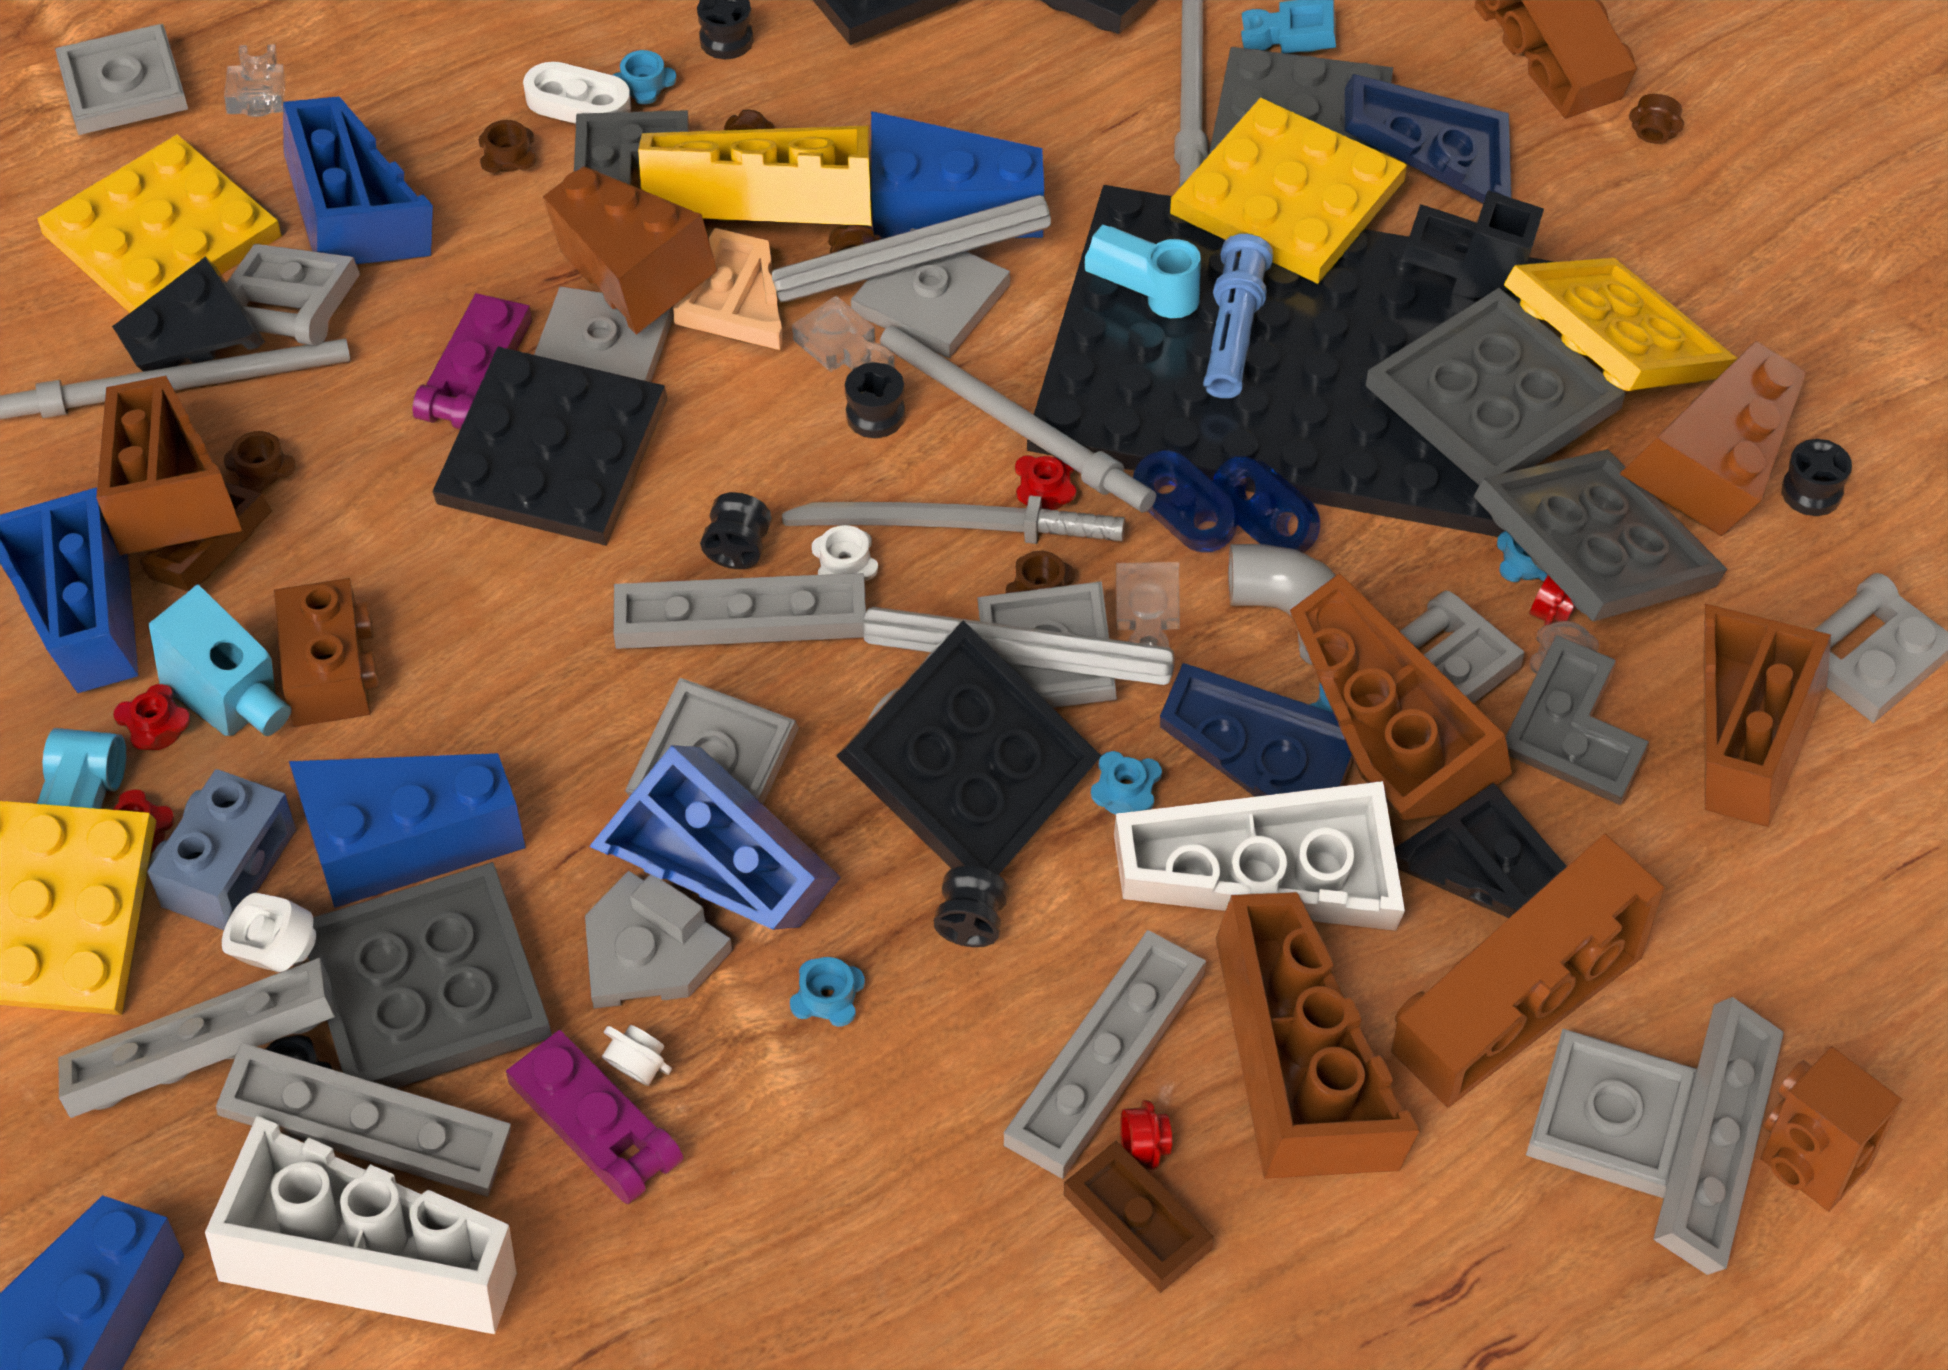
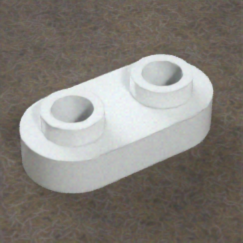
[523,62,631,124]
[222,893,316,972]

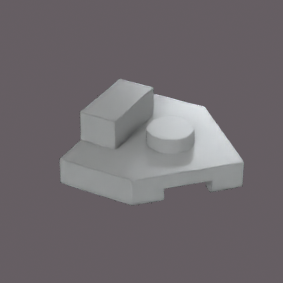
[585,871,732,1009]

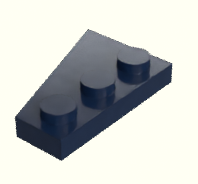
[1345,74,1511,203]
[1160,663,1353,797]

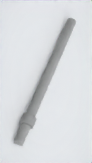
[1174,0,1208,188]
[880,326,1156,513]
[0,338,351,420]

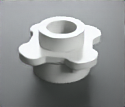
[812,525,878,581]
[602,1025,672,1086]

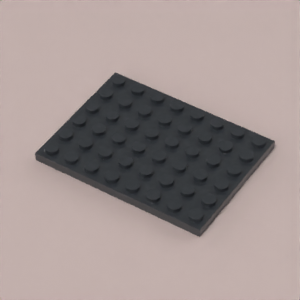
[1027,185,1553,537]

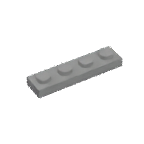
[614,573,866,649]
[1004,930,1206,1179]
[58,958,335,1118]
[1653,997,1784,1275]
[216,1042,511,1197]

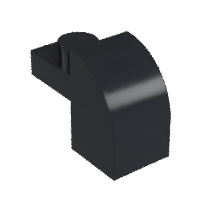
[1401,191,1544,298]

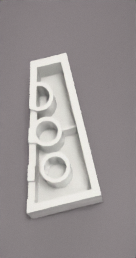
[1114,781,1405,931]
[205,1115,517,1334]

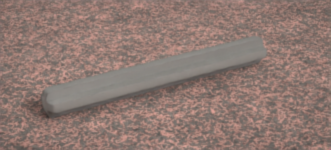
[772,195,1051,303]
[863,607,1175,685]

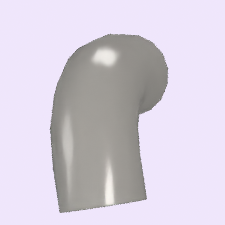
[1228,544,1336,665]

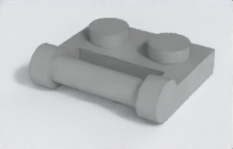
[227,244,360,346]
[1814,573,1948,723]
[1400,590,1524,703]

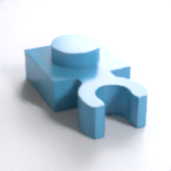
[1241,0,1336,54]

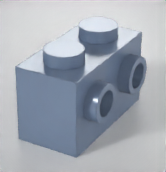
[147,769,296,930]

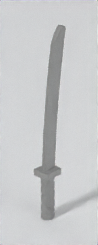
[782,496,1126,544]

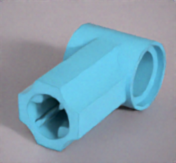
[1085,224,1201,318]
[37,728,126,809]

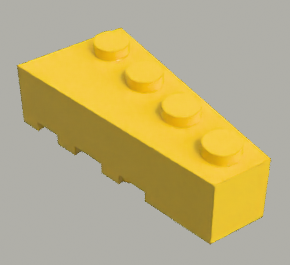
[638,126,871,226]

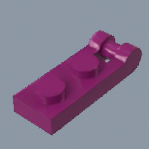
[412,293,532,429]
[506,1029,684,1204]

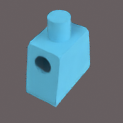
[149,584,291,736]

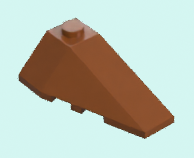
[1290,573,1512,820]

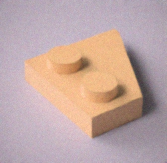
[673,228,783,350]

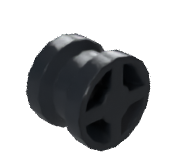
[697,0,754,60]
[844,362,905,438]
[1781,439,1852,516]
[700,492,772,570]
[934,866,1009,947]

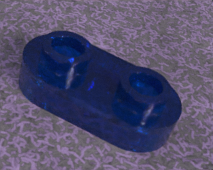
[1133,451,1237,552]
[1212,456,1320,553]

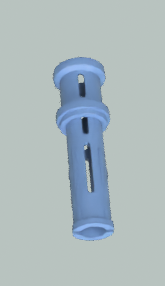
[1203,234,1274,399]

